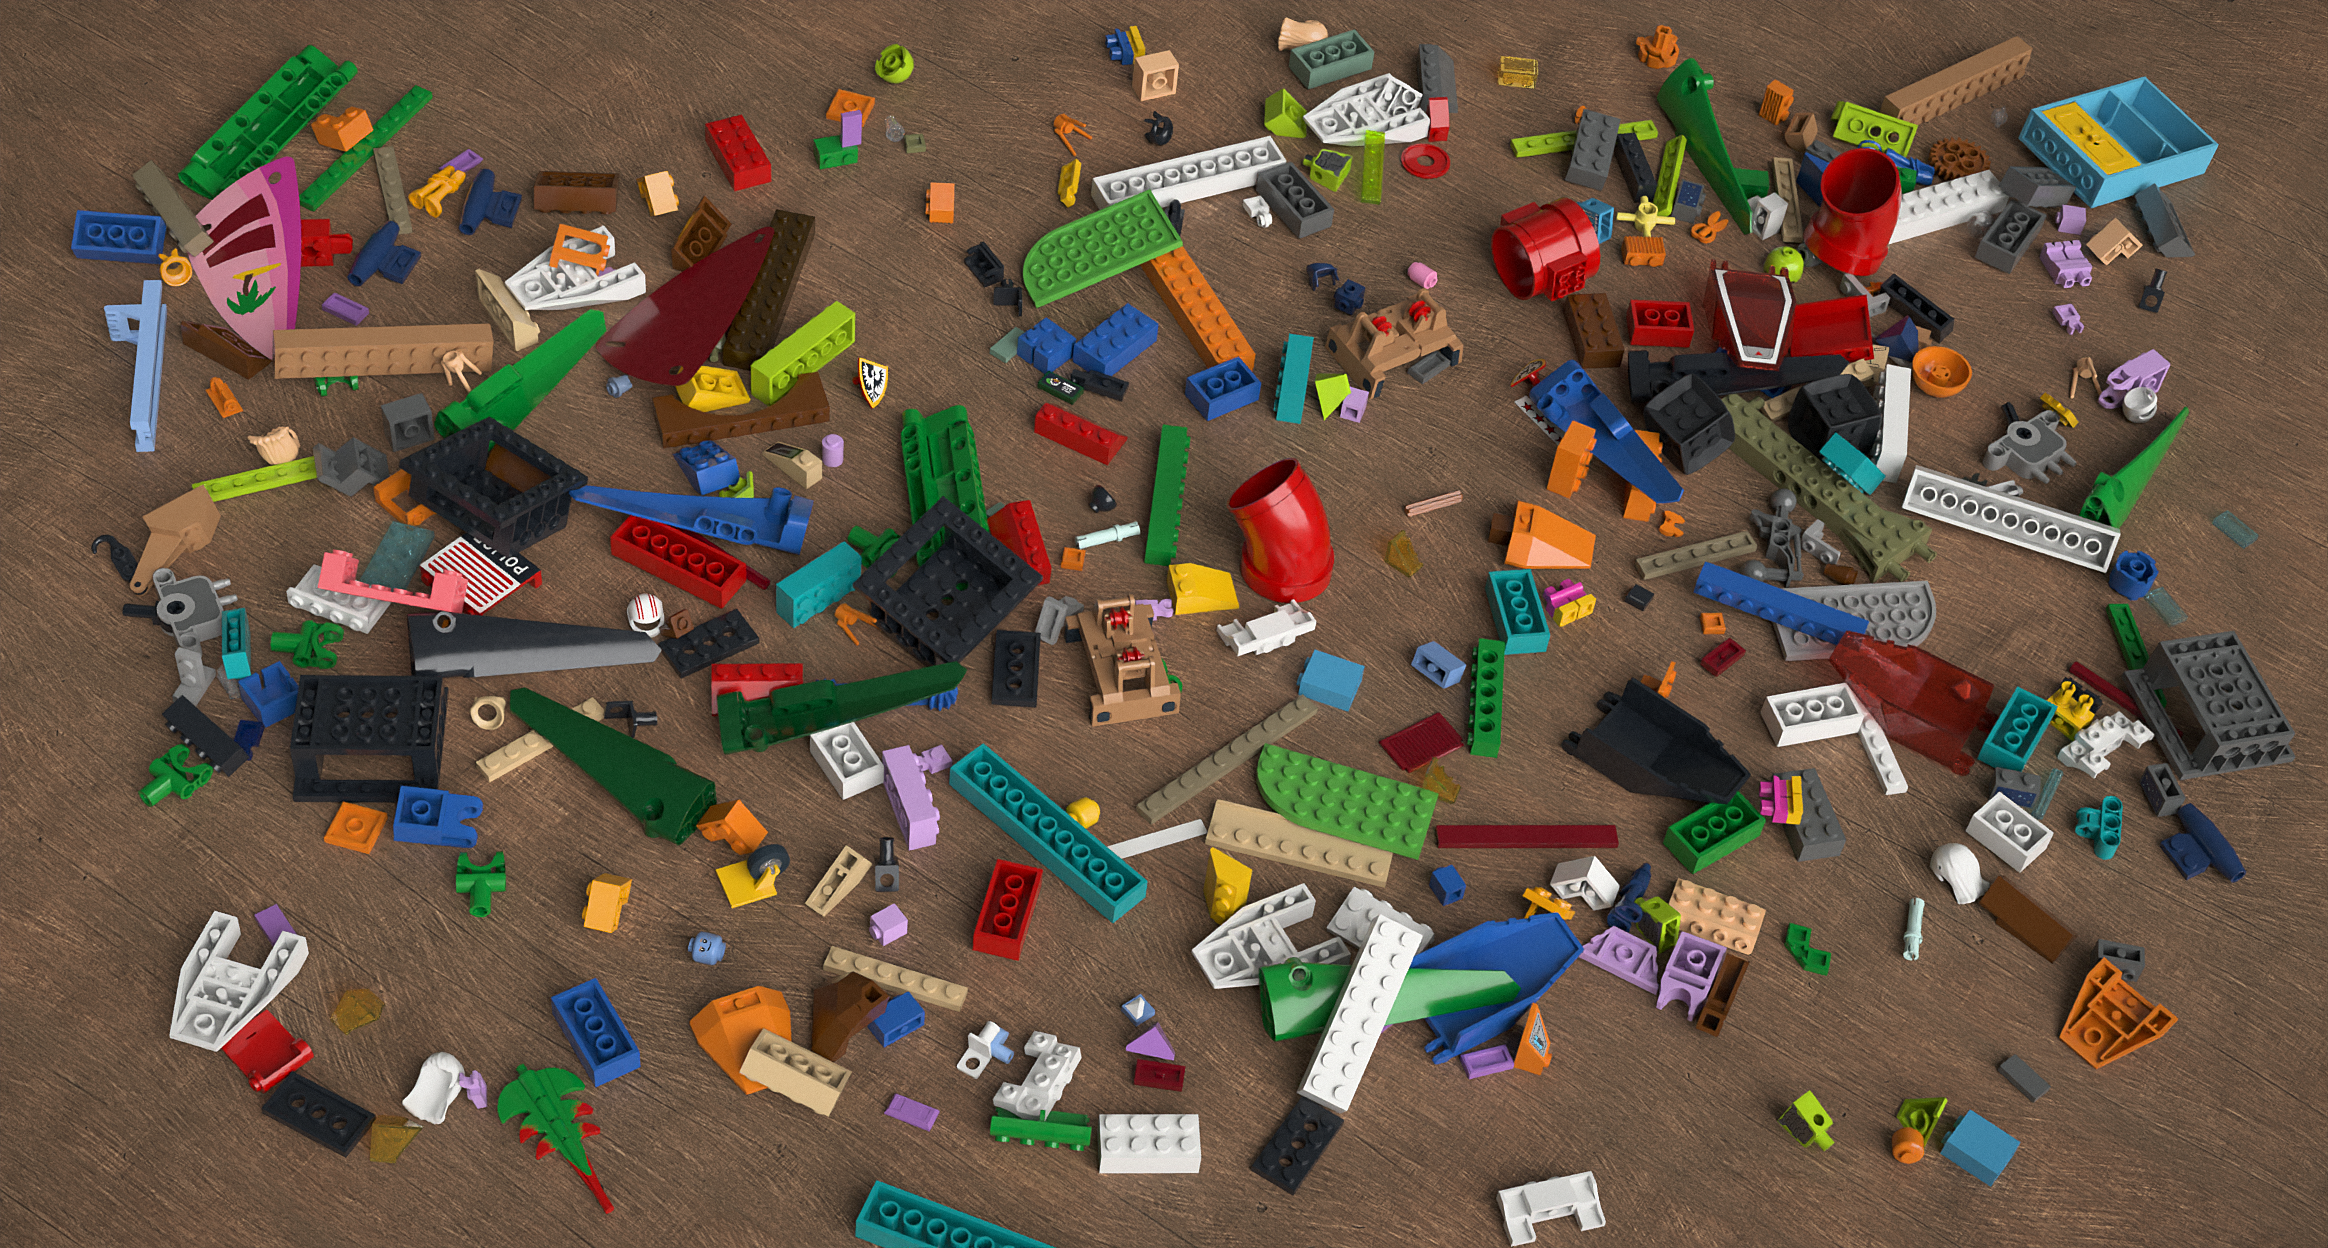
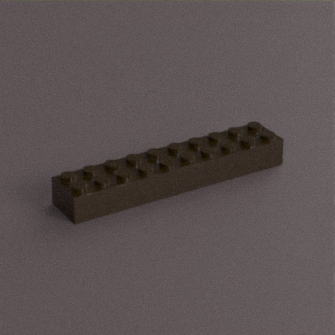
[723,209,815,371]

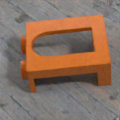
[549,224,610,276]
[374,469,436,530]

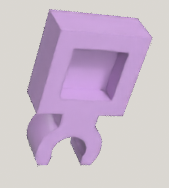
[2052,304,2084,335]

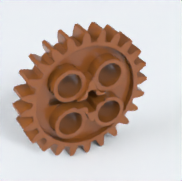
[1928,137,1991,180]

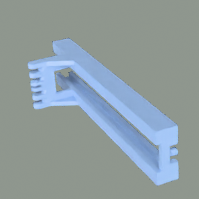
[104,280,167,452]

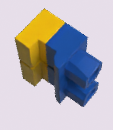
[1105,26,1145,65]

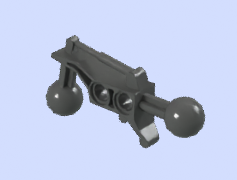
[1739,488,1804,588]

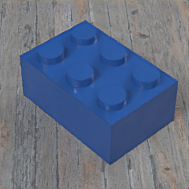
[1185,356,1261,421]

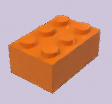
[1547,421,1597,499]

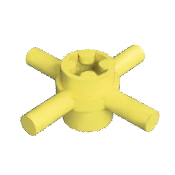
[1616,196,1675,237]

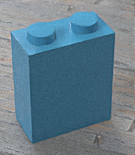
[1297,650,1365,712]
[1940,1110,2021,1187]

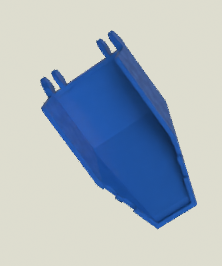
[1409,912,1585,1065]

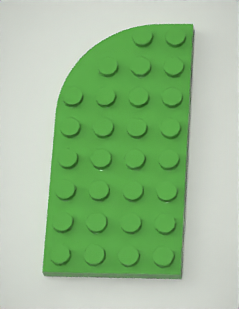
[1023,189,1183,308]
[1256,743,1439,860]

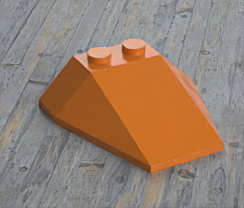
[2059,957,2178,1069]

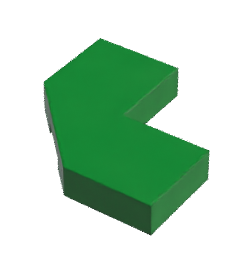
[1784,923,1831,976]

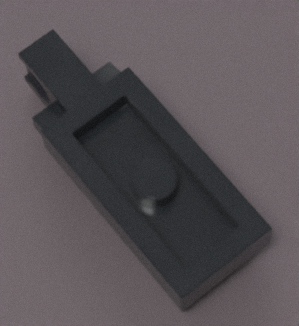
[1070,369,1129,402]

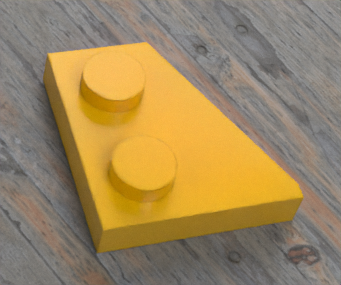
[2040,392,2079,428]

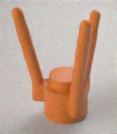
[1054,113,1092,156]
[835,603,879,646]

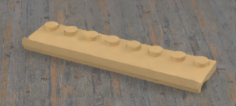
[1205,799,1393,888]

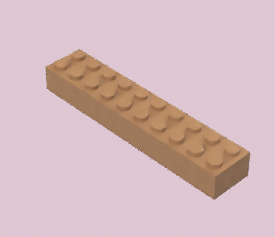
[1880,36,2033,138]
[272,324,494,379]

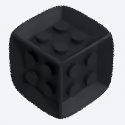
[1643,373,1735,475]
[1788,374,1881,467]

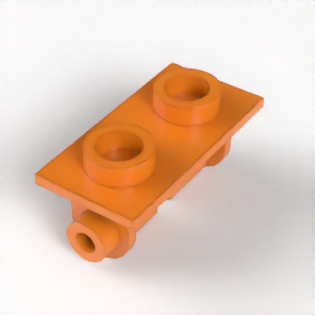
[205,377,243,418]

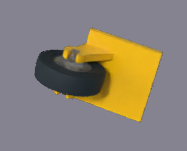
[716,844,790,908]

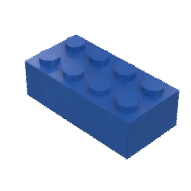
[71,210,166,264]
[1073,303,1159,376]
[551,978,641,1087]

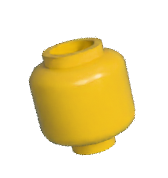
[1066,797,1100,829]

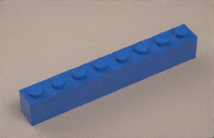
[1693,561,1869,653]

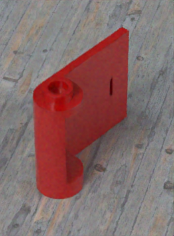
[220,1010,314,1094]

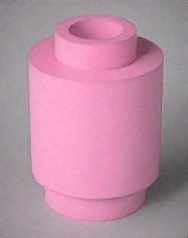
[1407,262,1437,289]

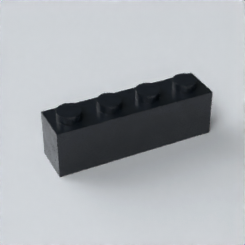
[1613,133,1657,203]
[1880,273,1954,344]
[162,695,250,777]

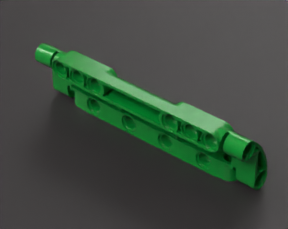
[178,45,358,200]
[901,405,989,599]

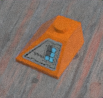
[1514,1003,1552,1076]

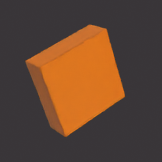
[1061,547,1086,571]
[1699,613,1726,634]

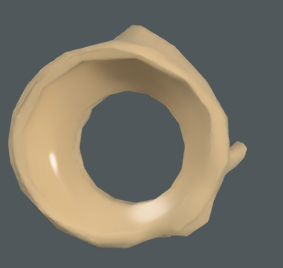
[469,696,506,730]

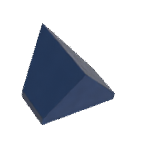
[1875,315,1919,362]

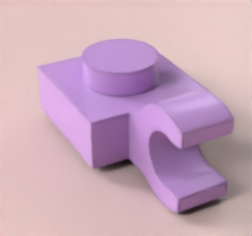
[1135,599,1173,621]
[917,745,952,774]
[459,1070,487,1109]

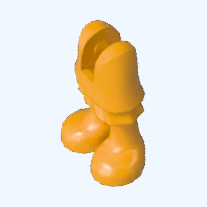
[408,165,466,218]

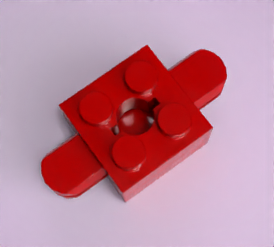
[301,219,353,267]

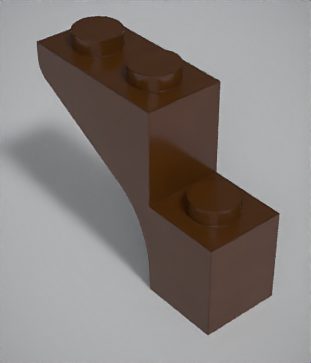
[1695,952,1750,1038]

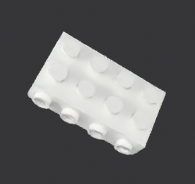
[286,564,391,634]
[1327,887,1434,956]

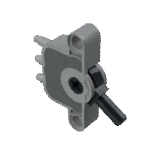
[1982,402,2077,484]
[122,568,238,657]

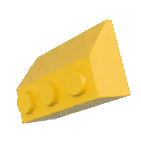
[1203,847,1252,925]

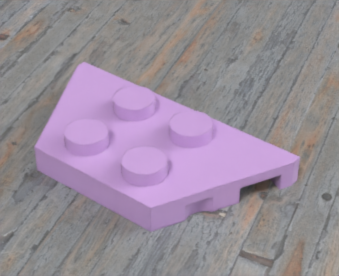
[1579,926,1659,995]

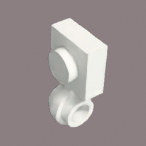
[1243,196,1272,228]

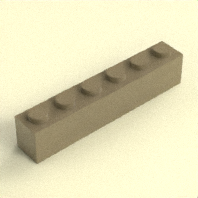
[132,160,214,257]

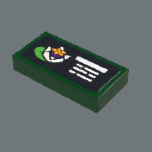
[1037,371,1084,405]

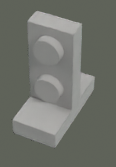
[1839,273,1890,317]
[1035,596,1084,645]
[172,647,216,706]

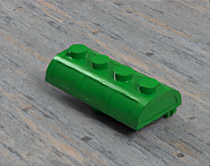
[990,1107,1092,1151]

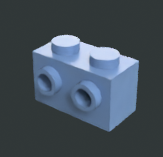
[1411,641,1466,689]

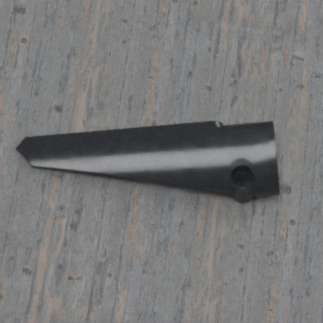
[1628,350,1849,403]
[407,611,662,678]

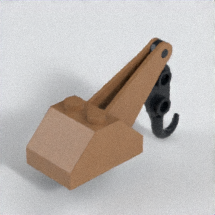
[91,485,221,597]

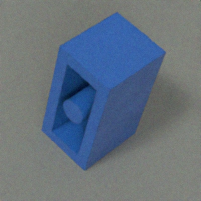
[868,991,925,1048]

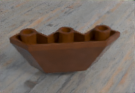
[811,971,889,1063]

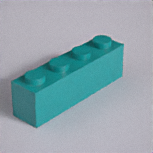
[222,608,251,679]

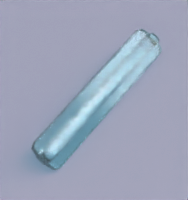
[2031,768,2063,820]

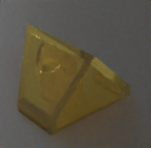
[1384,530,1424,578]
[1422,757,1461,804]
[330,989,385,1036]
[370,1115,423,1163]

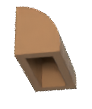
[1785,113,1818,153]

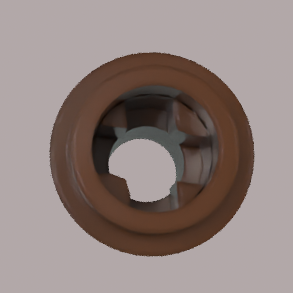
[1824,563,1858,585]

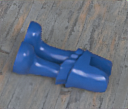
[1884,147,1935,186]

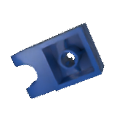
[393,786,483,848]

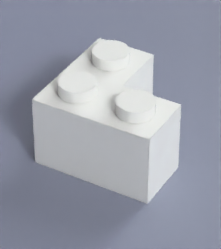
[1748,193,1788,240]
[1550,856,1620,910]

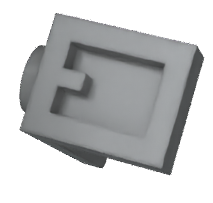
[1800,519,1840,564]

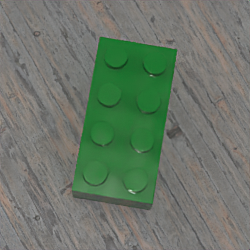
[1663,791,1766,875]

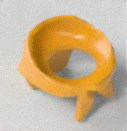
[158,248,192,287]

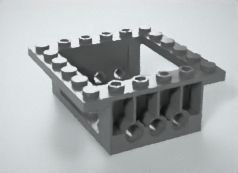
[2121,631,2296,780]

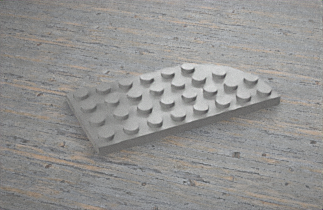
[1772,581,1936,661]

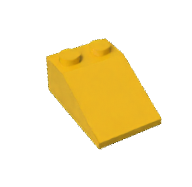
[675,366,751,412]
[1167,563,1239,615]

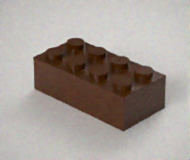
[1563,293,1625,369]

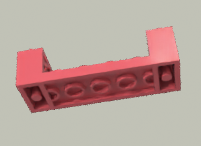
[318,549,468,614]

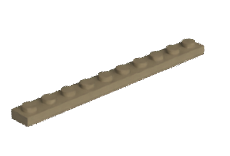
[1136,694,1318,825]

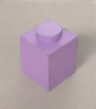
[2055,205,2086,235]
[1340,386,1369,423]
[869,903,908,946]

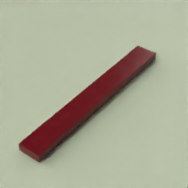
[1435,825,1619,848]

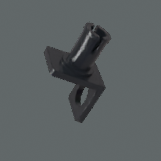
[2139,268,2167,313]
[993,279,1022,316]
[604,701,657,738]
[875,837,899,892]

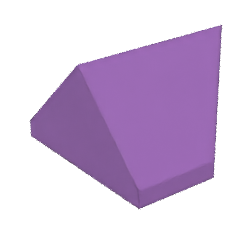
[1126,1022,1175,1060]

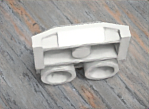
[1374,75,1423,118]

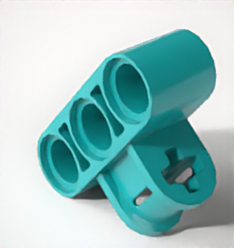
[2075,796,2123,860]

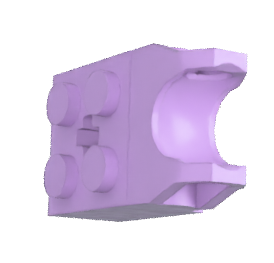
[2098,349,2170,409]
[1656,931,1727,1021]

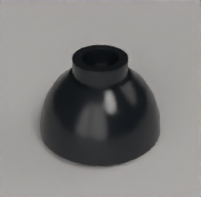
[1088,485,1117,513]

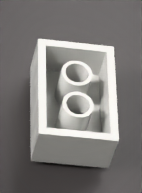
[810,722,884,800]
[1966,792,2054,873]

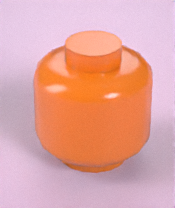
[1892,1127,1924,1164]

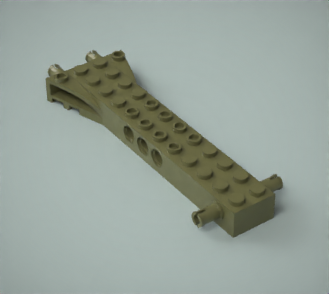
[1721,394,1937,584]

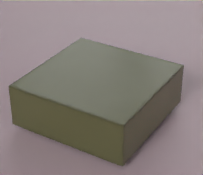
[903,134,926,153]

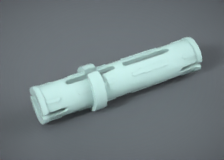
[1075,521,1140,549]
[1903,898,1925,961]

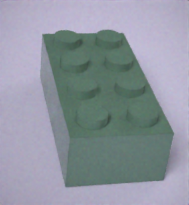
[1289,29,1374,89]

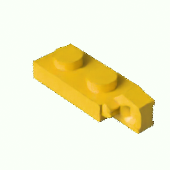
[1058,159,1081,208]

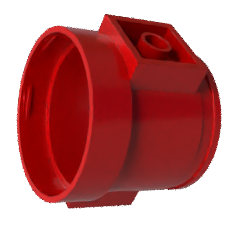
[1491,197,1600,302]

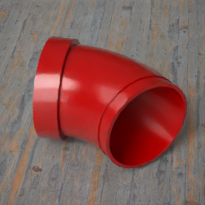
[1803,148,1902,276]
[1226,458,1334,603]

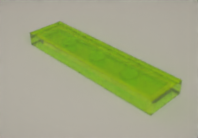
[1361,130,1385,205]

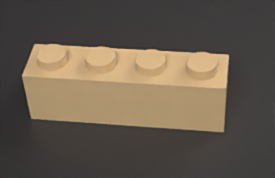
[475,269,540,351]
[739,1028,852,1117]

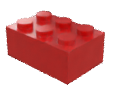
[1626,299,1694,348]

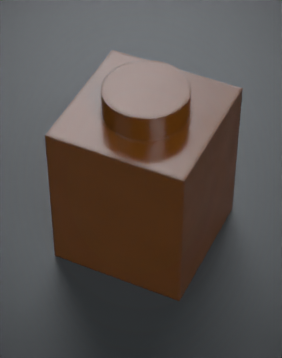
[1488,513,1514,546]

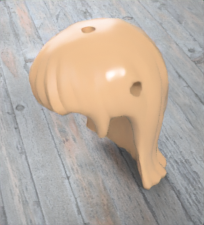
[1278,17,1328,51]
[248,426,300,465]

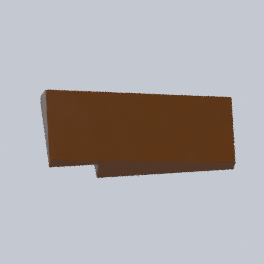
[671,196,732,272]
[180,320,272,380]
[485,443,551,492]
[1979,875,2078,964]

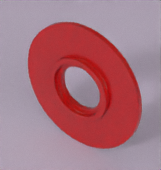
[1401,143,1450,179]

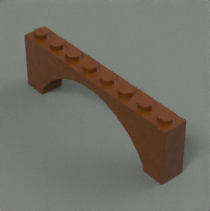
[652,371,830,449]

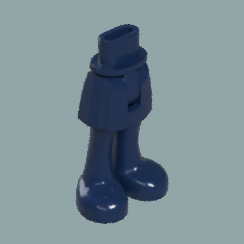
[1607,863,1651,933]

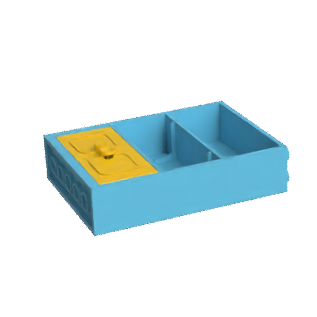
[2018,77,2219,208]

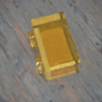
[1498,56,1538,89]

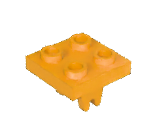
[1523,886,1576,920]

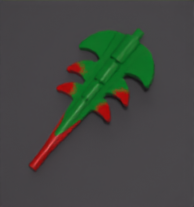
[497,1064,614,1214]

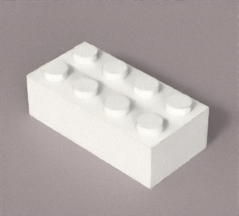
[1761,682,1864,747]
[1097,1114,1201,1173]

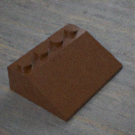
[534,171,620,215]

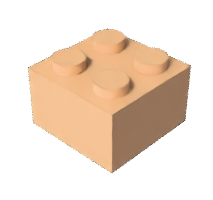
[1132,50,1179,101]

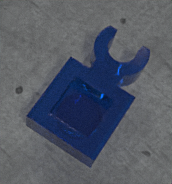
[234,720,265,761]

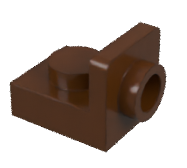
[659,609,694,639]

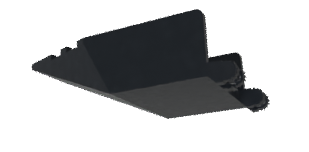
[1561,677,1751,805]

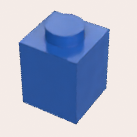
[1429,865,1466,906]

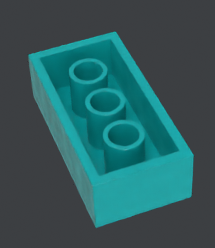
[1273,333,1314,424]
[1819,432,1886,495]
[776,541,862,628]
[1485,569,1550,655]
[1977,686,2058,772]

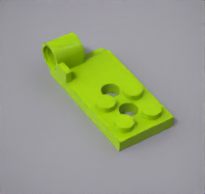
[1830,101,1918,158]

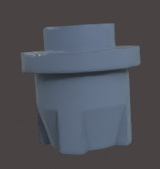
[606,375,632,398]

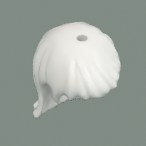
[1930,843,1990,905]
[402,1052,465,1125]

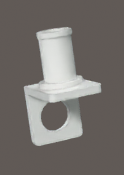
[957,1021,1000,1079]

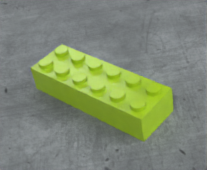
[751,301,855,406]

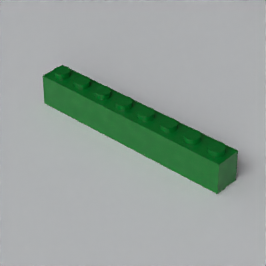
[1144,424,1191,566]

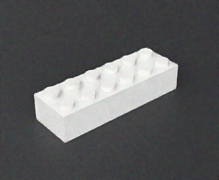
[1870,364,1911,483]

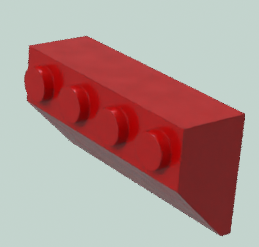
[1034,402,1128,466]
[987,500,1052,585]
[711,663,803,716]

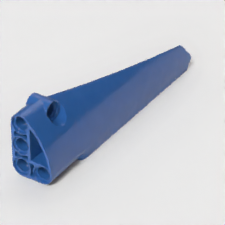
[1529,360,1684,504]
[569,485,814,555]

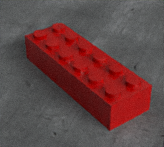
[610,515,746,609]

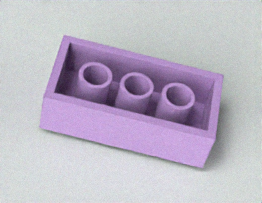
[882,745,940,851]

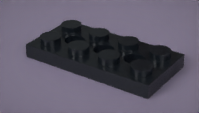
[658,609,759,679]
[992,630,1041,708]
[261,1071,376,1158]
[1251,1096,1344,1196]

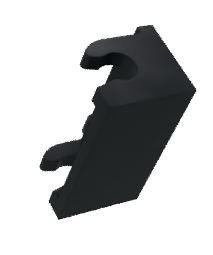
[964,241,1004,288]

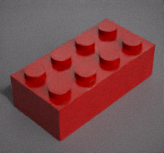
[705,114,771,192]
[973,859,1043,961]

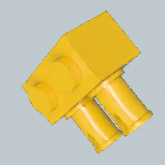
[2046,681,2095,741]

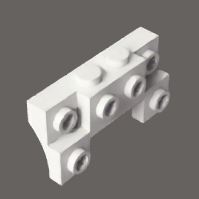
[1216,599,1316,656]
[2057,711,2154,779]
[993,1031,1082,1121]
[1496,1171,1606,1247]

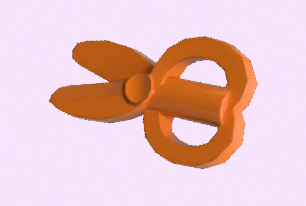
[1690,211,1729,244]

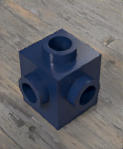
[1334,279,1365,315]

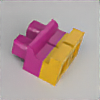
[1543,579,1596,627]
[1759,776,1803,825]

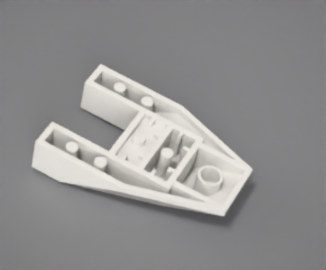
[1303,73,1430,146]
[505,226,646,310]
[1191,883,1351,989]
[169,911,309,1052]

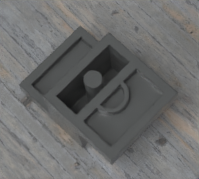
[313,437,390,497]

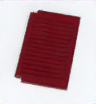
[1378,712,1464,773]

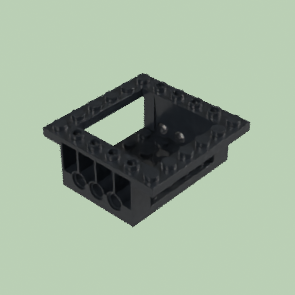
[399,417,588,558]
[853,496,1043,667]
[290,675,449,803]

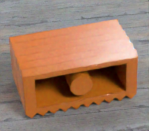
[1759,79,1794,125]
[926,183,954,224]
[1621,236,1666,267]

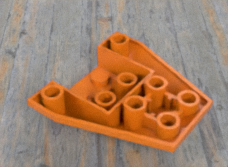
[1504,500,1596,569]
[689,986,792,1095]

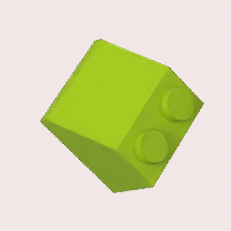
[1264,88,1307,138]

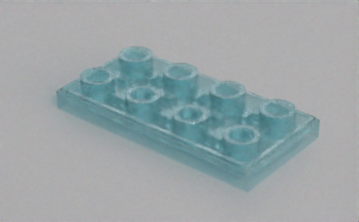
[359,521,435,592]

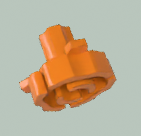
[1636,25,1679,69]

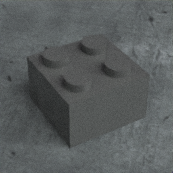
[381,393,435,452]

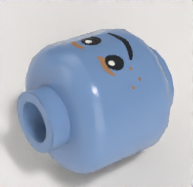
[688,932,726,965]

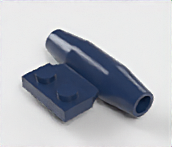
[459,169,522,235]
[348,221,421,286]
[2160,803,2246,883]

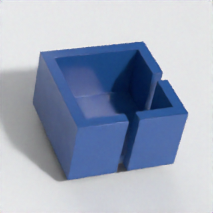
[1017,317,1076,374]
[238,661,299,728]

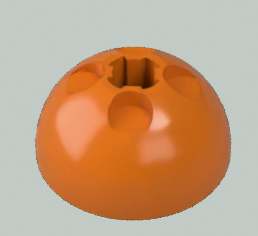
[1912,346,1972,398]

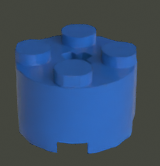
[2108,551,2159,600]

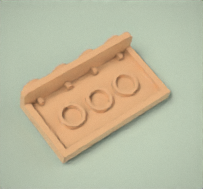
[1669,878,1766,955]

